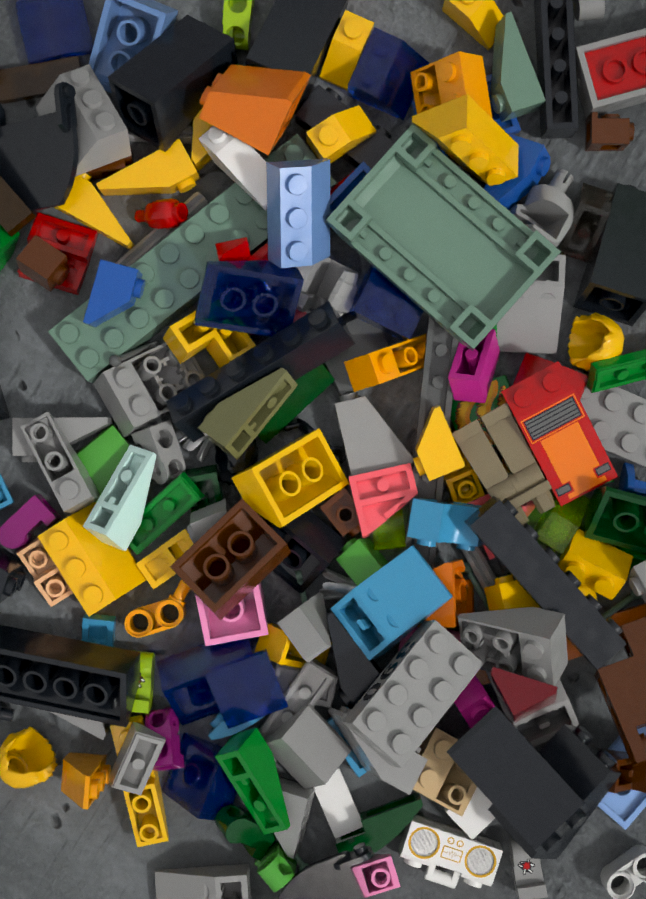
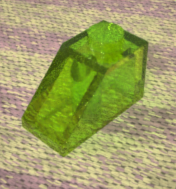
[534,495,590,554]

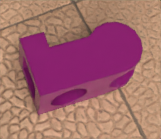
[0,494,61,549]
[145,707,184,771]

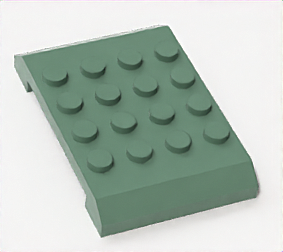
[326,123,561,351]

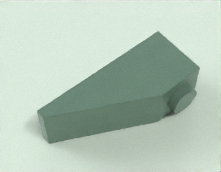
[490,12,546,122]

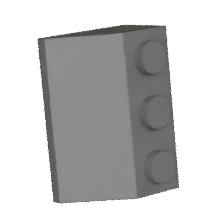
[36,64,132,177]

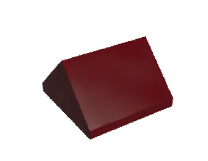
[491,667,558,723]

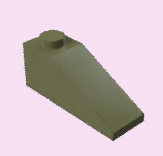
[198,368,298,460]

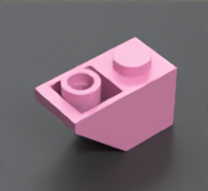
[352,854,401,898]

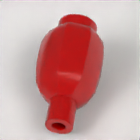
[135,198,188,229]

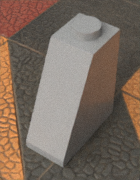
[334,392,414,476]

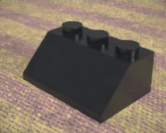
[257,510,347,594]

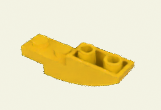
[110,715,169,847]

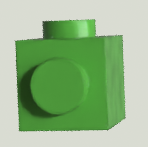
[336,538,388,586]

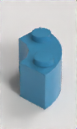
[407,498,484,551]

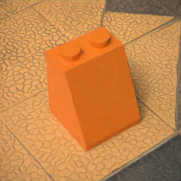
[199,64,311,155]

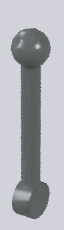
[109,340,160,367]

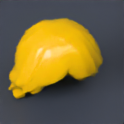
[568,313,624,371]
[0,726,58,788]

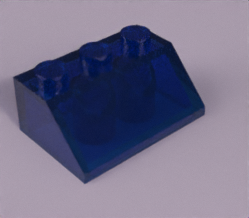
[156,638,270,726]

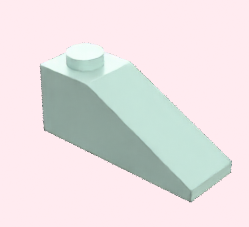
[83,445,157,552]

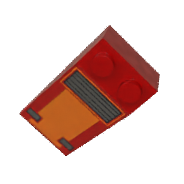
[500,361,618,507]

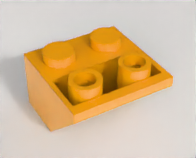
[410,51,492,118]

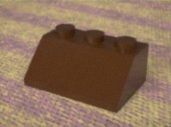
[170,499,291,621]

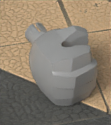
[509,169,574,247]
[282,257,358,316]

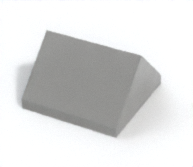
[265,703,352,789]

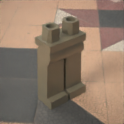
[452,403,555,525]

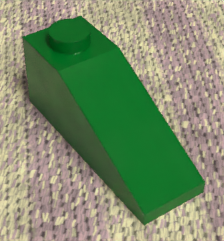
[215,727,290,835]

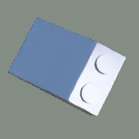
[89,0,178,93]

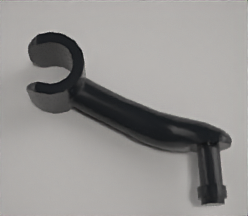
[284,418,346,464]

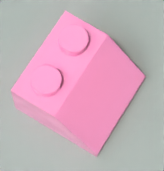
[195,582,269,646]

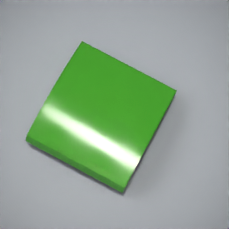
[76,424,131,503]

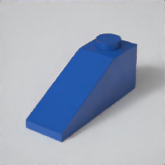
[484,134,551,210]

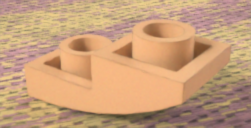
[16,537,73,607]

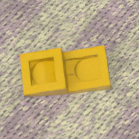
[136,528,194,590]

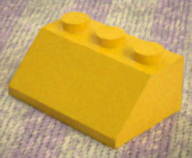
[412,94,519,187]
[231,428,349,528]
[37,502,146,617]

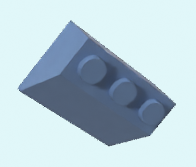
[266,158,330,268]

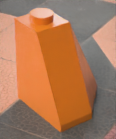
[417,559,475,628]

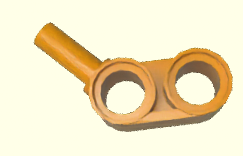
[124,579,190,638]

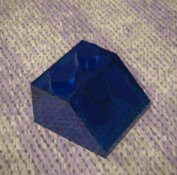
[347,27,429,121]
[161,733,237,821]

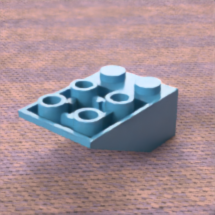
[330,545,453,661]

